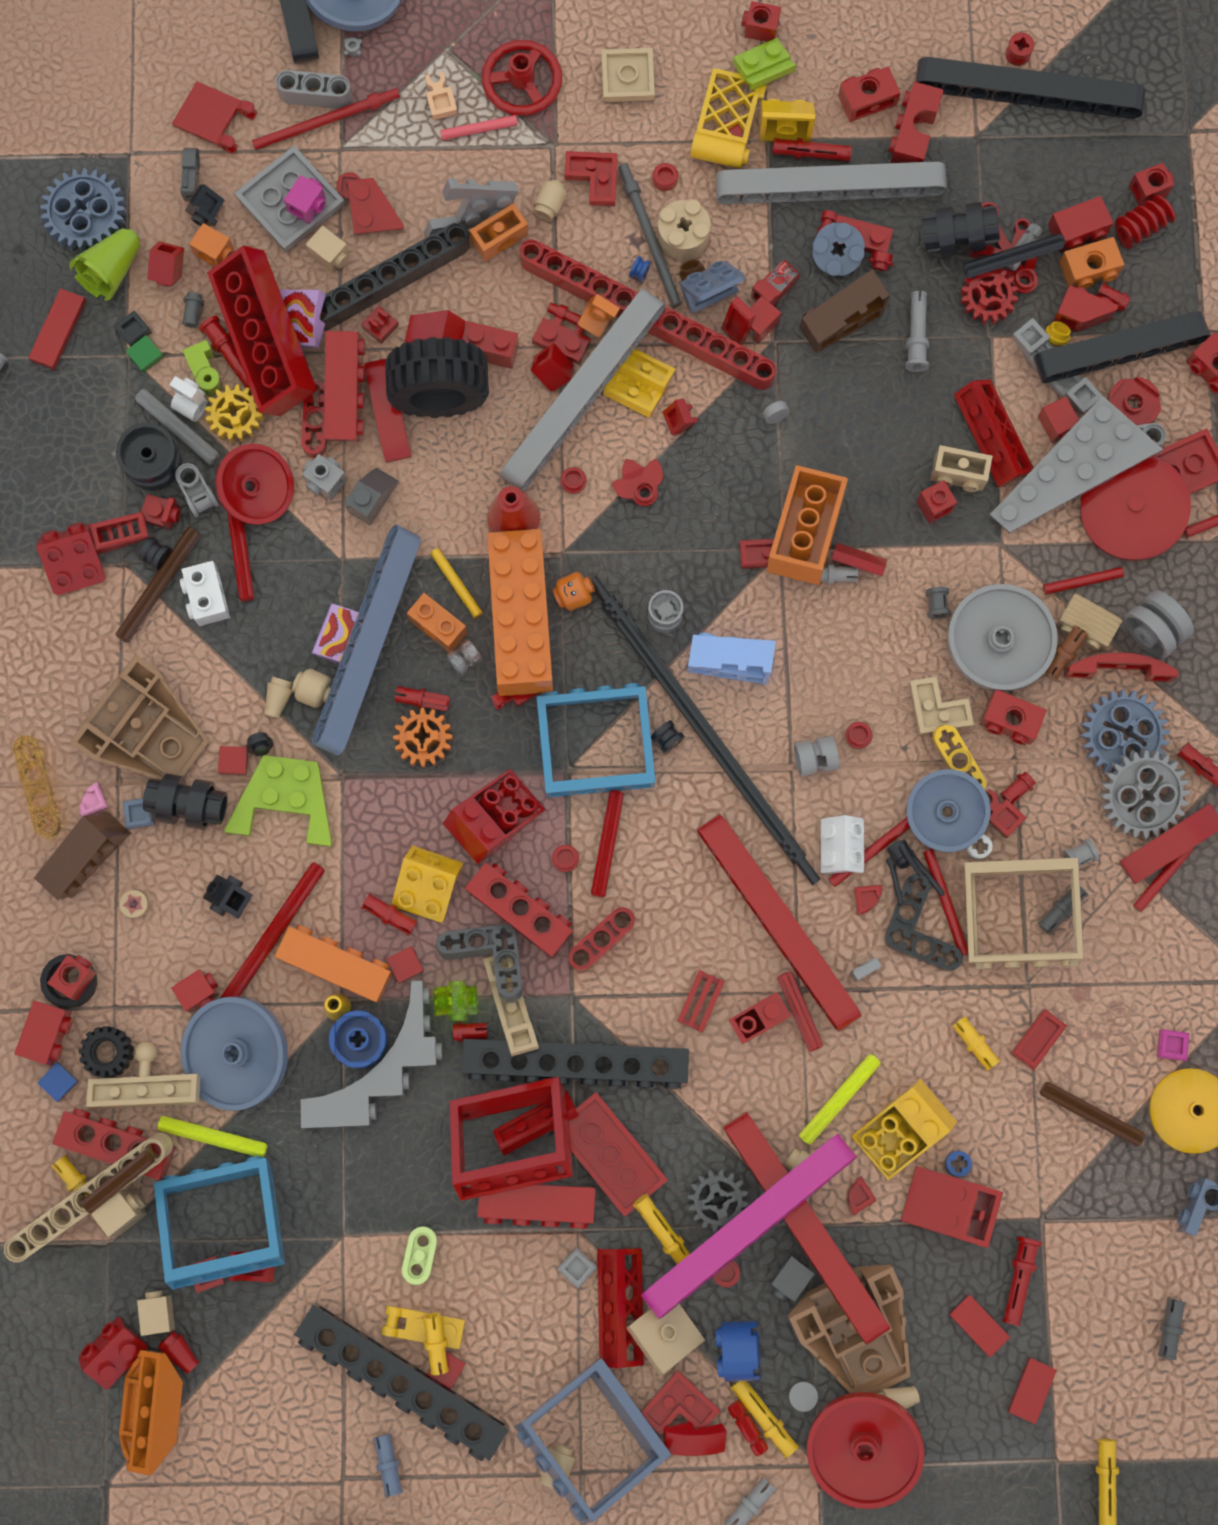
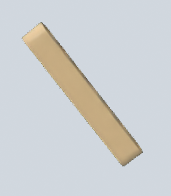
[4,1133,173,1262]

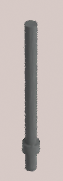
[618,163,682,308]

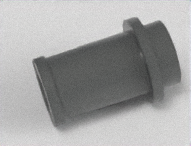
[182,292,204,328]

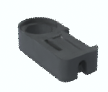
[180,148,200,201]

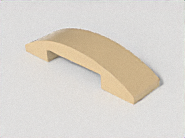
[483,956,539,1056]

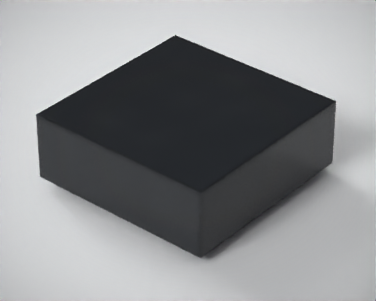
[114,310,152,347]

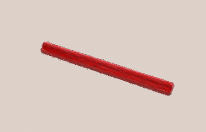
[221,862,325,998]

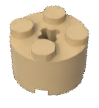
[657,199,711,262]

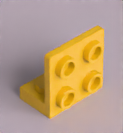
[391,845,464,923]

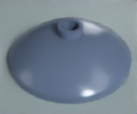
[907,769,991,852]

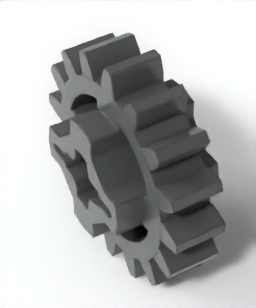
[687,1169,749,1232]

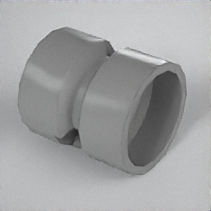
[648,590,683,633]
[794,735,840,777]

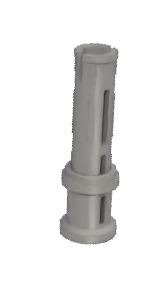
[905,291,929,372]

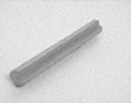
[135,389,219,465]

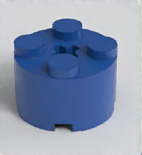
[329,1011,389,1069]
[716,1321,761,1382]

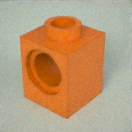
[189,223,234,267]

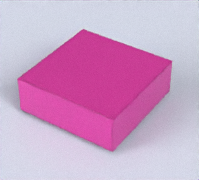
[1157,1029,1190,1061]

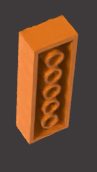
[487,529,553,696]

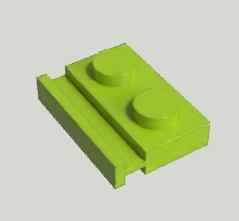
[732,38,796,91]

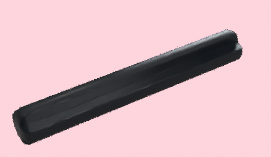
[963,233,1065,278]

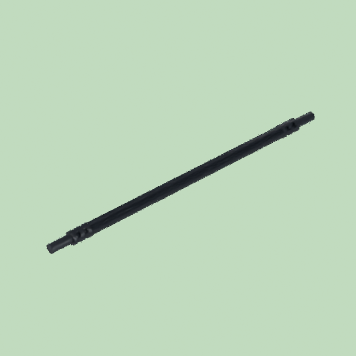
[591,576,821,886]

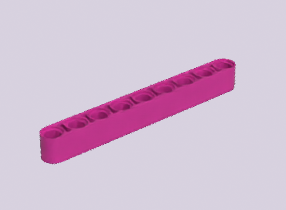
[641,1134,857,1319]

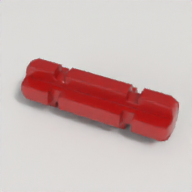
[728,1400,768,1456]

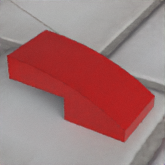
[663,1421,727,1456]

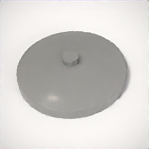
[947,584,1058,692]

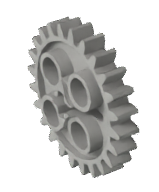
[1099,749,1190,839]

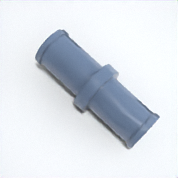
[373,1433,403,1497]

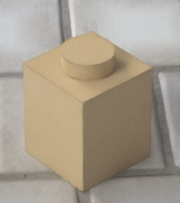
[306,225,350,274]
[137,1290,175,1336]

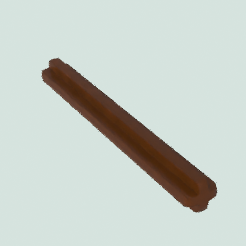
[115,527,200,643]

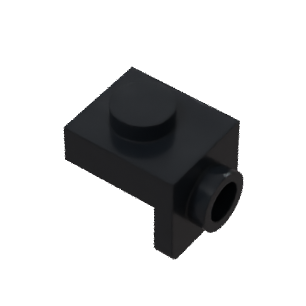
[185,184,225,226]

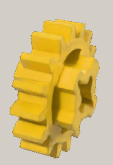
[205,384,264,443]

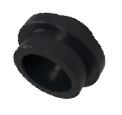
[246,732,274,756]

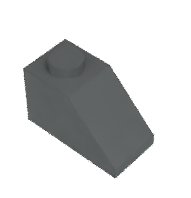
[344,468,399,526]

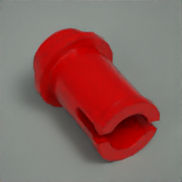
[1096,283,1131,312]
[1000,772,1036,805]
[453,1021,487,1043]

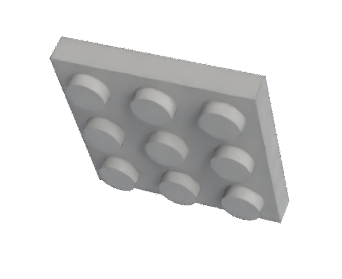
[234,146,346,253]

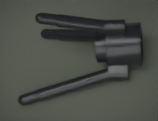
[885,840,945,905]

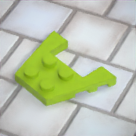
[225,755,333,847]

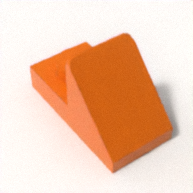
[578,294,620,337]

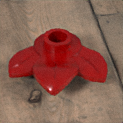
[612,459,663,507]

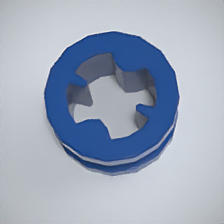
[629,256,651,283]
[944,1151,972,1177]

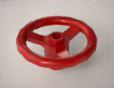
[482,40,563,116]

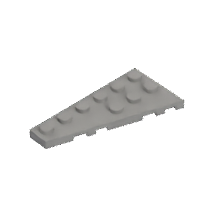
[990,396,1163,534]

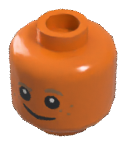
[553,572,595,611]

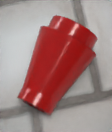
[157,1330,200,1374]

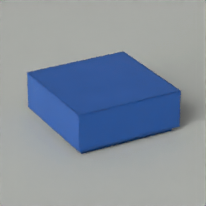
[37,1062,79,1102]

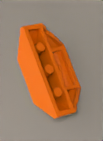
[119,1350,183,1475]

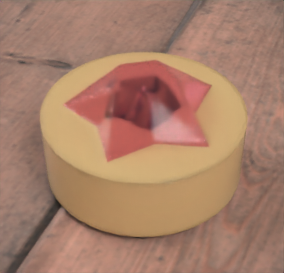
[120,890,149,919]

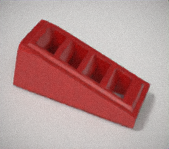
[90,512,149,554]

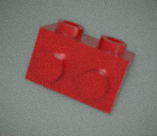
[78,1316,148,1390]

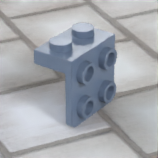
[679,261,745,314]

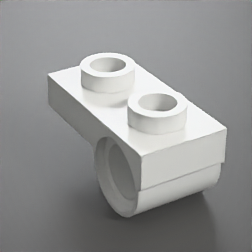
[170,376,210,422]

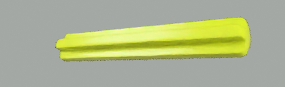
[799,1054,881,1145]
[157,1116,267,1158]

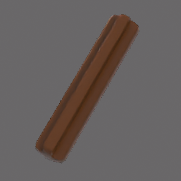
[81,1150,155,1213]

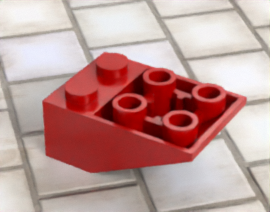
[443,769,546,865]
[900,1166,1003,1248]

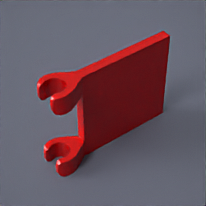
[172,81,257,154]

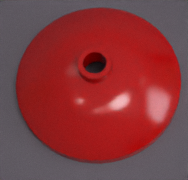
[215,444,294,525]

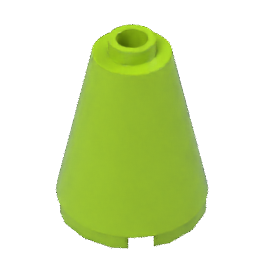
[69,228,141,301]

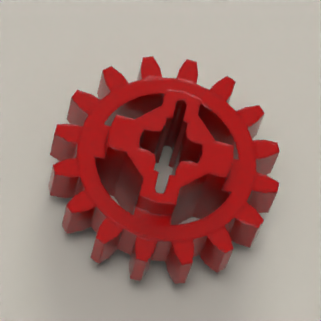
[960,269,1018,325]

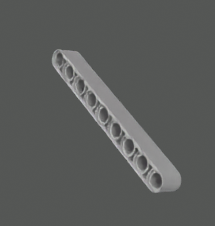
[715,162,947,204]
[500,289,666,491]

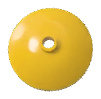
[1149,1068,1218,1154]

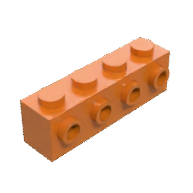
[274,925,393,1004]

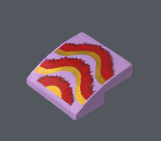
[280,290,326,348]
[311,604,359,664]

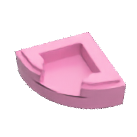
[79,782,109,818]

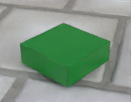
[126,335,164,373]

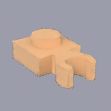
[426,71,458,120]

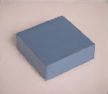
[123,798,155,830]

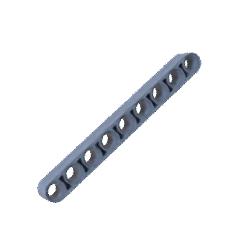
[312,524,421,756]

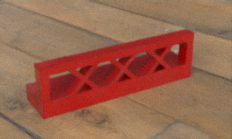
[954,379,1033,487]
[597,1248,644,1368]

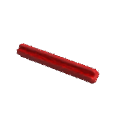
[227,512,254,602]
[591,790,624,898]

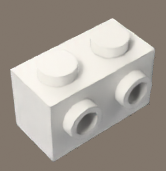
[180,561,230,626]

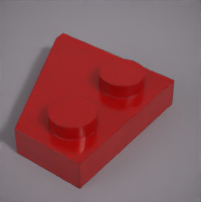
[347,178,404,235]

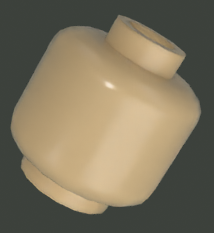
[292,669,332,709]

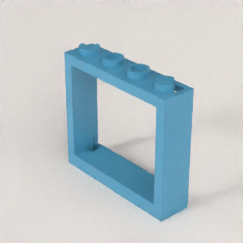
[537,683,656,798]
[154,1156,285,1290]

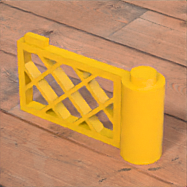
[690,68,767,169]

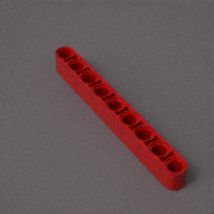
[697,814,862,1032]
[723,1112,891,1345]

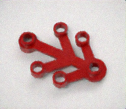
[968,202,1039,294]

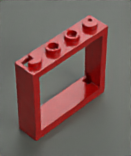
[450,1077,573,1201]

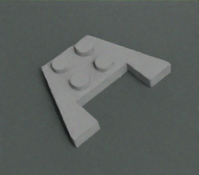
[424,178,519,238]

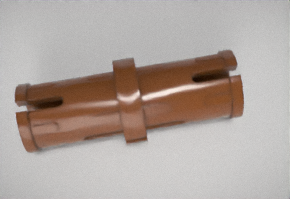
[1045,625,1089,680]

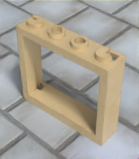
[965,858,1084,969]

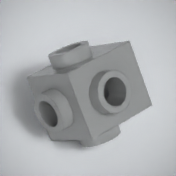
[302,454,347,501]

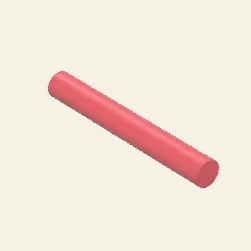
[440,115,518,141]

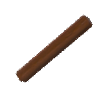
[1040,1082,1145,1146]

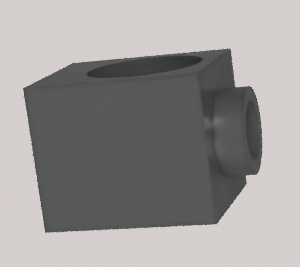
[769,1255,814,1302]

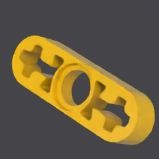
[932,724,987,789]

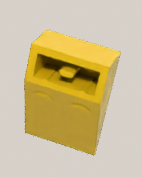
[851,1078,957,1180]

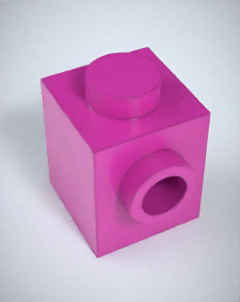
[284,175,326,224]

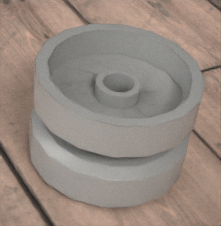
[1123,590,1194,660]

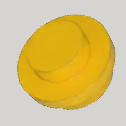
[1045,321,1071,346]

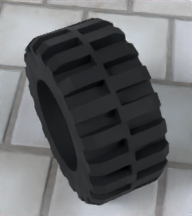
[385,337,489,418]

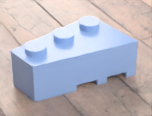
[687,633,776,685]

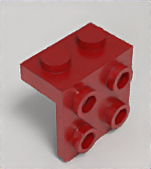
[36,522,105,595]

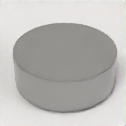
[762,401,790,424]
[788,1381,818,1412]

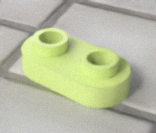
[402,1226,438,1285]

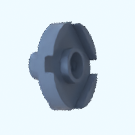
[812,223,865,276]

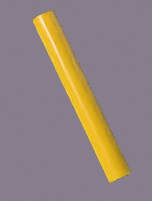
[430,548,483,619]

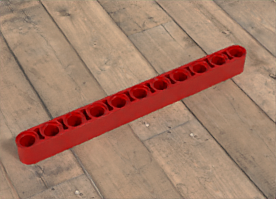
[520,239,776,390]

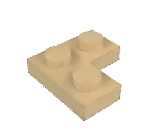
[909,677,974,736]

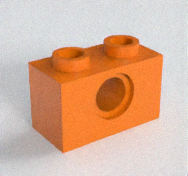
[469,203,528,262]
[1059,237,1125,289]
[407,593,468,654]

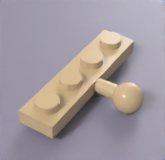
[86,1042,200,1109]

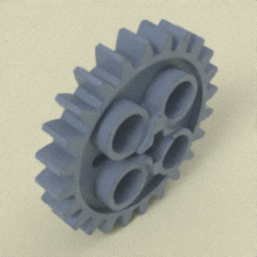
[40,168,127,252]
[1079,689,1170,776]

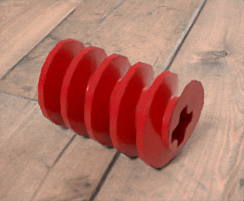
[1115,195,1176,249]

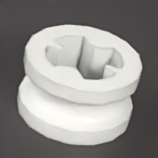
[967,834,993,859]

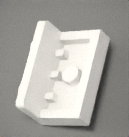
[821,815,864,874]

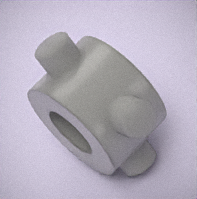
[343,37,362,57]

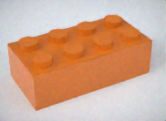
[767,465,848,585]

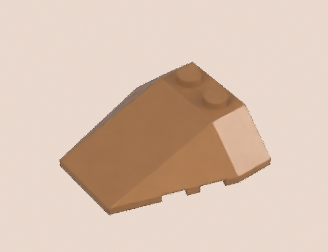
[69,655,209,780]
[788,1264,911,1393]

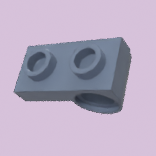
[1178,1178,1218,1236]

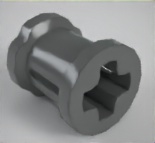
[926,587,952,619]

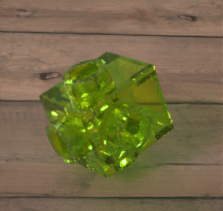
[433,981,478,1021]

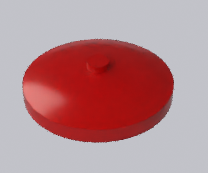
[1080,456,1191,561]
[807,1392,924,1509]

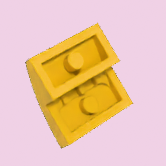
[603,349,676,418]

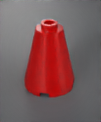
[487,486,540,532]

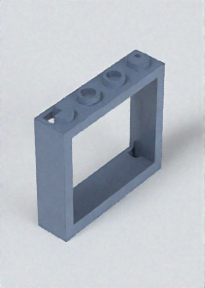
[515,1358,671,1524]

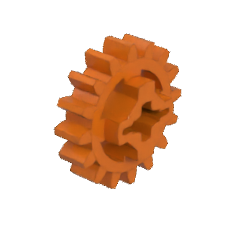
[393,708,453,768]

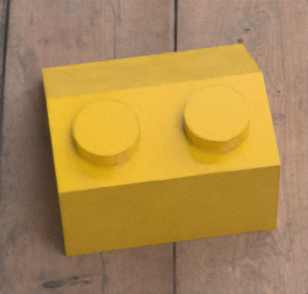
[759,99,815,142]

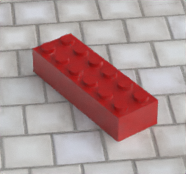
[207,245,317,416]

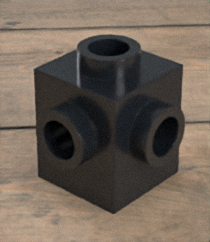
[203,874,253,919]

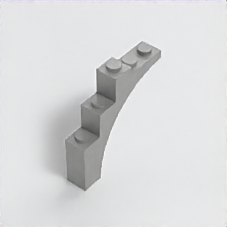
[301,981,443,1129]

